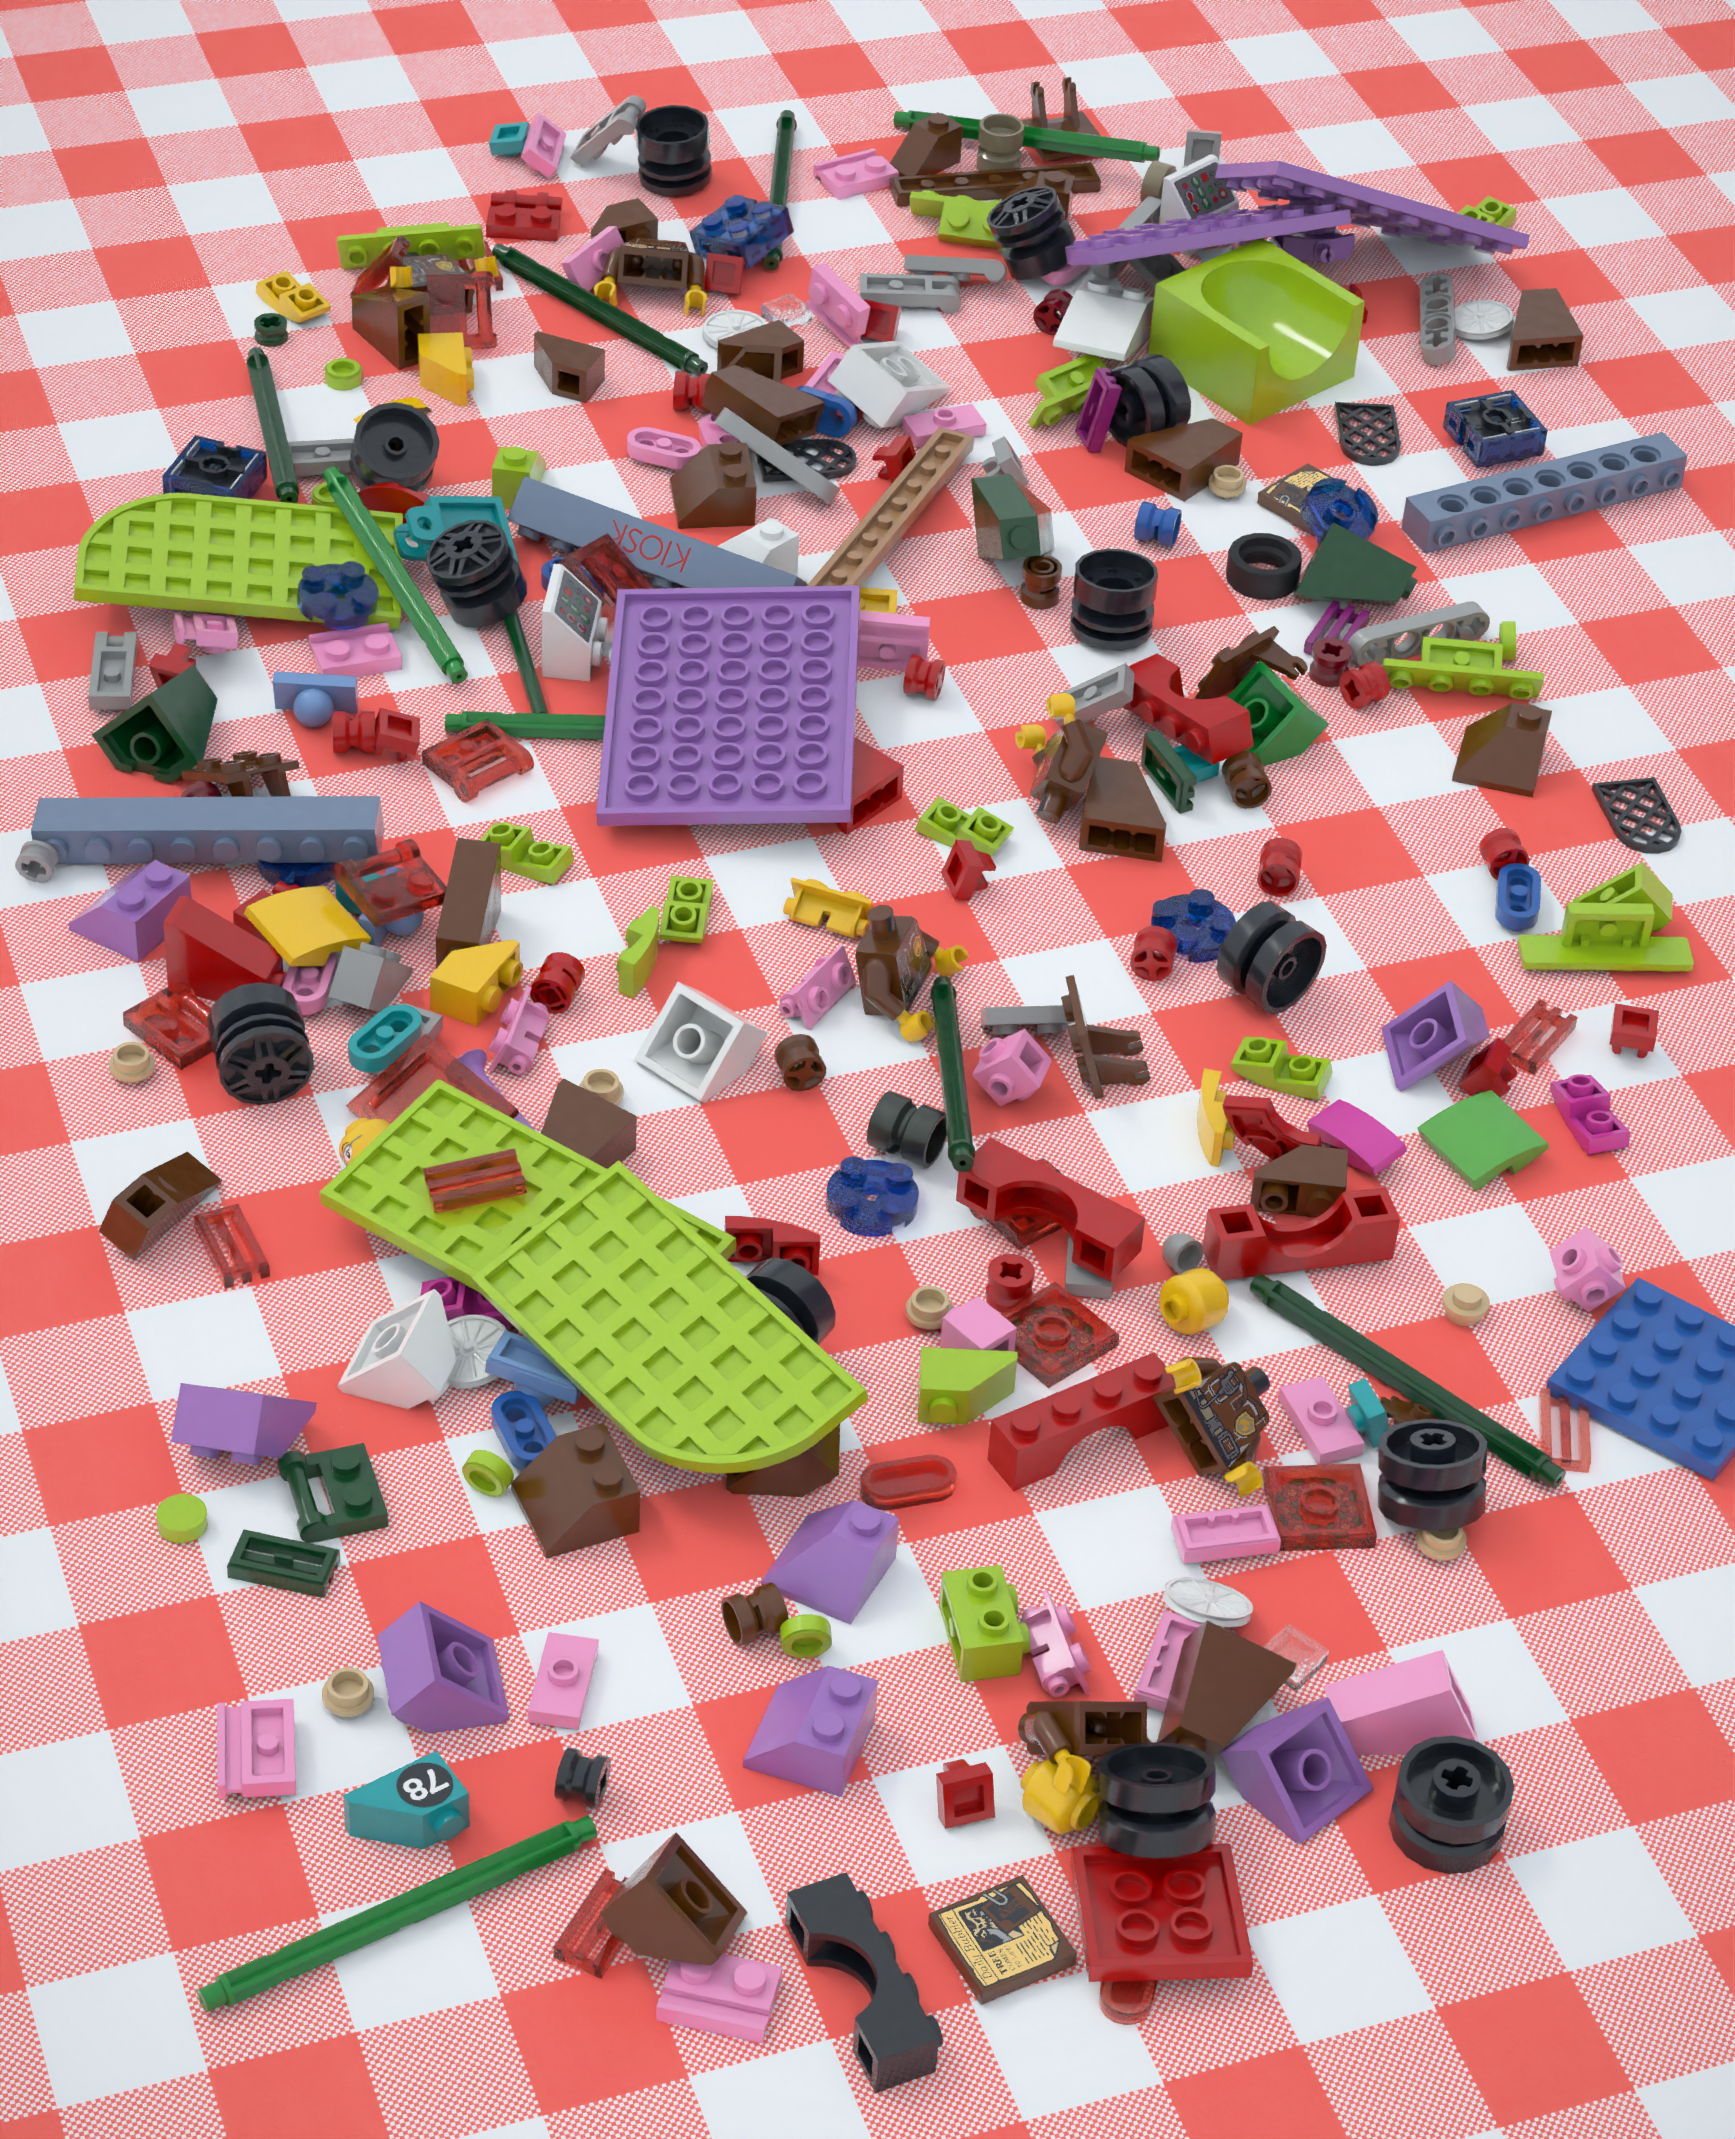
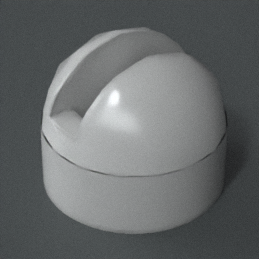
[1162,1233,1203,1274]

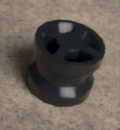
[554,1747,611,1809]

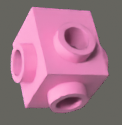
[972,1029,1052,1106]
[1549,1226,1626,1313]

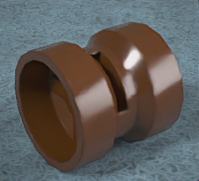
[1020,555,1062,610]
[1221,751,1272,809]
[721,1582,789,1646]

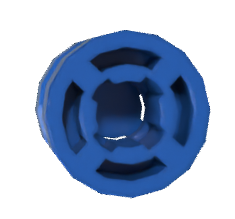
[1134,501,1182,547]

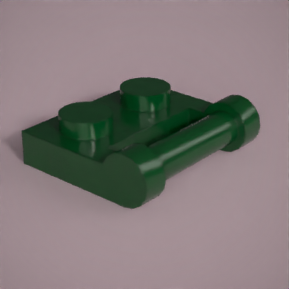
[277,1443,388,1543]

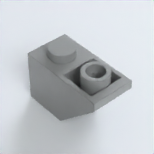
[328,942,413,1012]

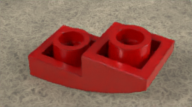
[724,1215,820,1275]

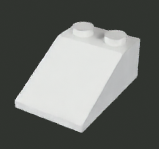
[1053,280,1154,361]
[827,341,951,428]

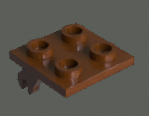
[1022,77,1101,161]
[1194,626,1308,699]
[181,750,299,797]
[1061,975,1151,1099]

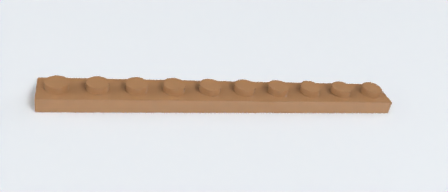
[807,427,974,588]

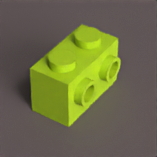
[939,1565,1030,1682]

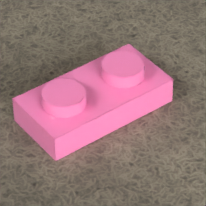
[521,113,567,178]

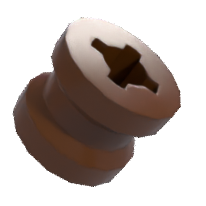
[774,1034,827,1091]

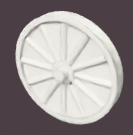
[1455,300,1514,340]
[703,310,767,349]
[447,1315,508,1389]
[1162,1577,1253,1627]

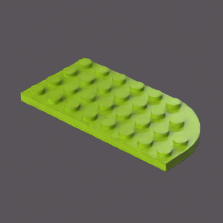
[74,493,403,630]
[319,1079,736,1293]
[471,1160,869,1474]

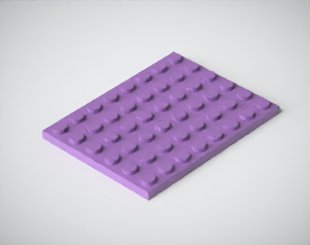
[596,585,860,826]

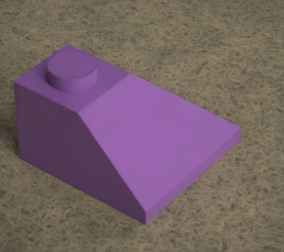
[1381,980,1490,1092]
[761,1500,899,1625]
[1220,1697,1373,1843]

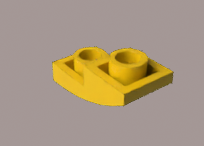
[255,270,331,323]
[1197,1068,1236,1167]

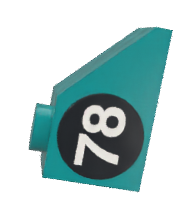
[343,1750,470,1849]

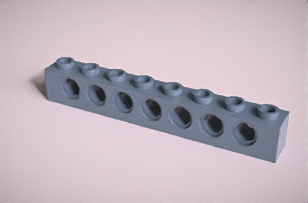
[1401,432,1688,553]

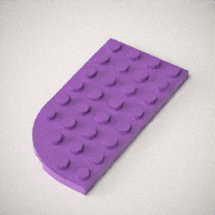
[1215,160,1530,255]
[1065,203,1351,265]

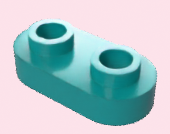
[348,1004,422,1073]

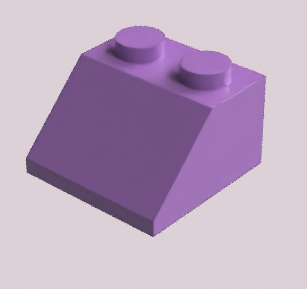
[68,860,192,963]
[171,1383,317,1465]
[377,1601,509,1734]
[743,1666,878,1797]

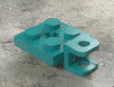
[393,496,519,564]

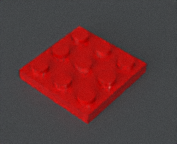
[1070,1843,1253,1982]

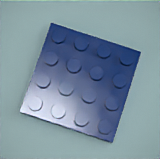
[1545,1277,1735,1481]

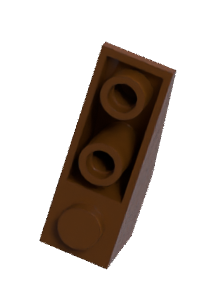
[99,1151,223,1261]

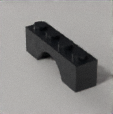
[785,1872,943,2094]

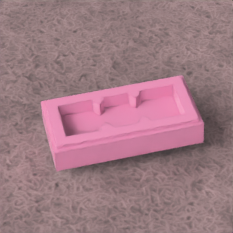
[561,226,624,291]
[902,404,987,448]
[1278,1376,1365,1466]
[1171,1504,1281,1564]
[1133,1610,1203,1712]
[528,1632,599,1730]

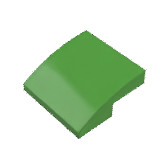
[1417,1090,1549,1191]

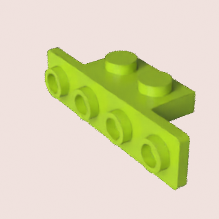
[910,190,1002,249]
[337,222,485,269]
[1028,354,1132,429]
[1382,636,1544,699]
[1517,903,1694,972]

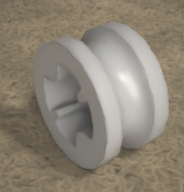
[15,840,59,883]

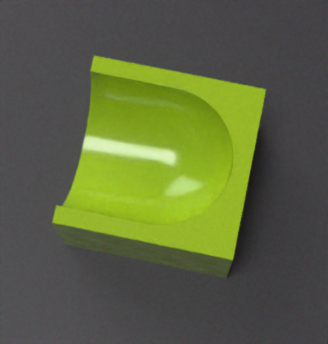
[1148,238,1365,426]

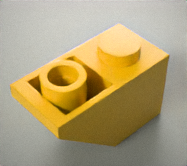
[418,332,474,406]
[430,940,523,1027]

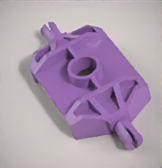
[1271,226,1355,263]

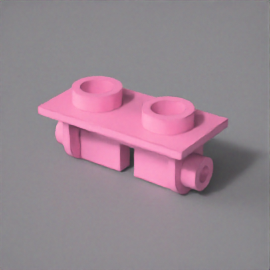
[779,945,856,1030]
[488,986,550,1074]
[1020,1589,1092,1697]

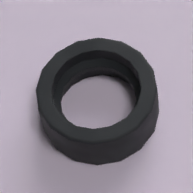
[1226,533,1302,600]

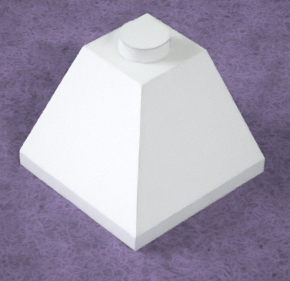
[716,518,799,575]
[337,1289,457,1409]

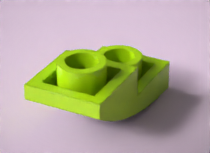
[1458,196,1516,228]
[915,796,1014,856]
[479,822,574,884]
[659,875,713,944]
[616,905,659,998]
[1231,1036,1333,1100]

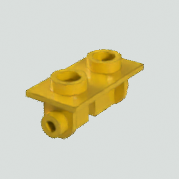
[783,877,873,939]

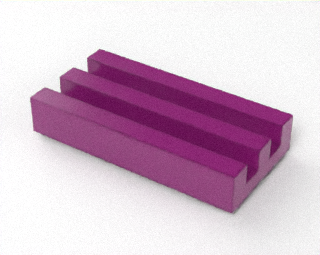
[1075,368,1122,453]
[1303,600,1370,655]

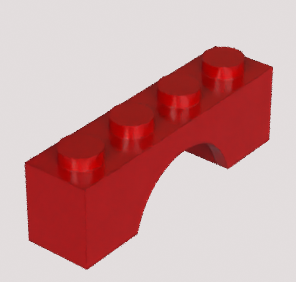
[1123,653,1254,765]
[956,1137,1146,1282]
[1203,1187,1400,1280]
[987,1352,1176,1492]

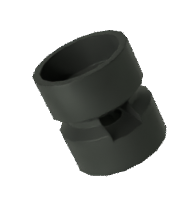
[867,1090,947,1168]

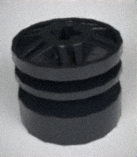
[635,105,712,196]
[987,186,1076,280]
[426,520,527,628]
[1070,548,1158,650]
[207,982,314,1105]
[745,1258,836,1345]

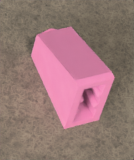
[1324,1650,1478,1755]

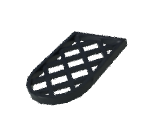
[1334,402,1401,466]
[755,439,856,482]
[1592,777,1682,854]

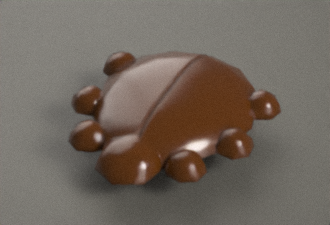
[1380,1396,1438,1425]

